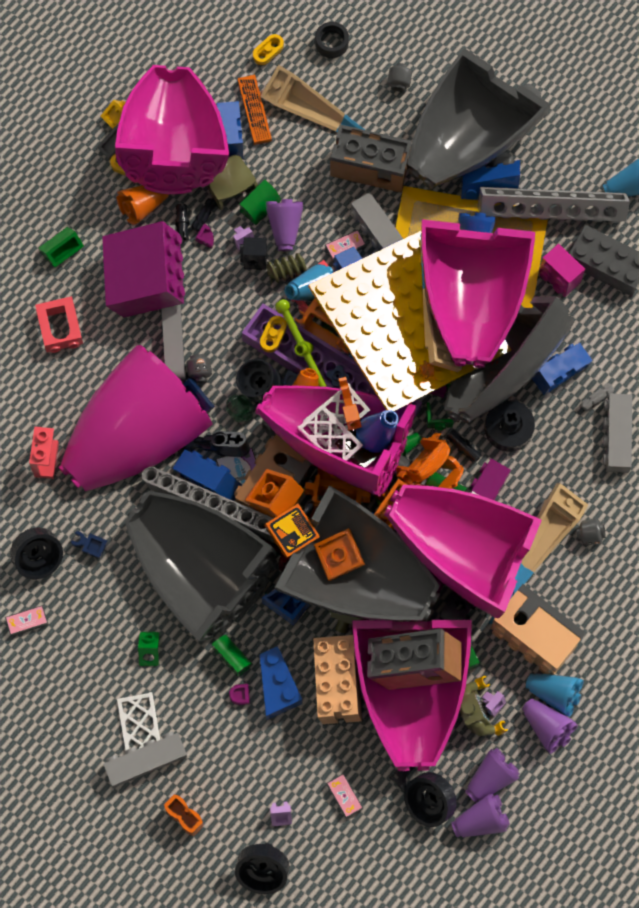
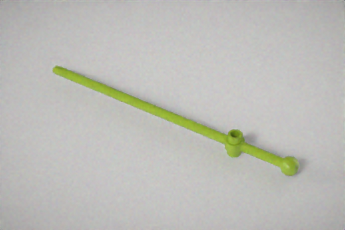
[275,299,382,506]

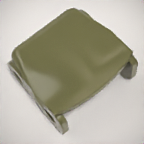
[206,155,258,210]

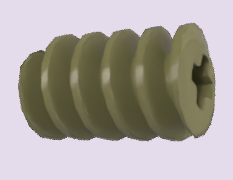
[266,253,307,285]

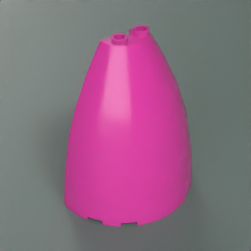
[115,65,229,194]
[421,219,535,368]
[58,345,213,491]
[255,386,416,496]
[383,485,542,619]
[352,620,472,771]

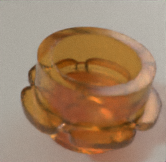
[419,360,434,379]

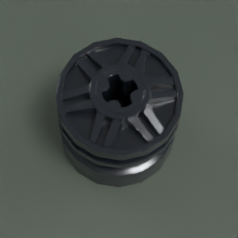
[236,358,285,404]

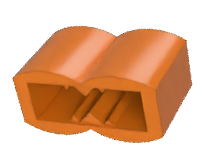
[164,794,204,836]

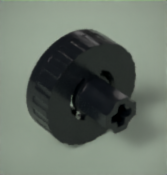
[484,400,535,452]
[10,527,63,580]
[404,772,457,827]
[235,843,290,895]

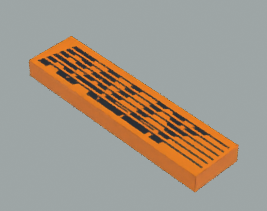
[237,75,272,145]

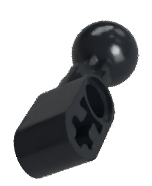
[177,431,250,457]

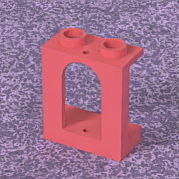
[35,296,83,353]
[29,427,59,479]

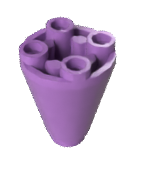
[266,199,303,251]
[522,699,578,754]
[465,748,520,803]
[451,793,510,837]

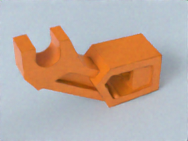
[338,377,361,431]

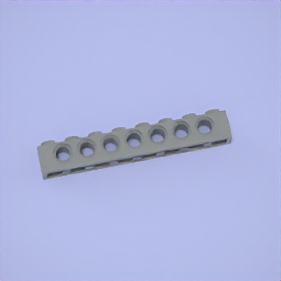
[478,187,630,223]

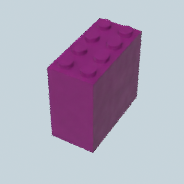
[102,221,185,318]

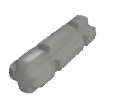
[580,383,614,411]

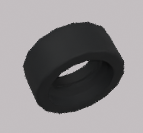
[315,22,349,58]

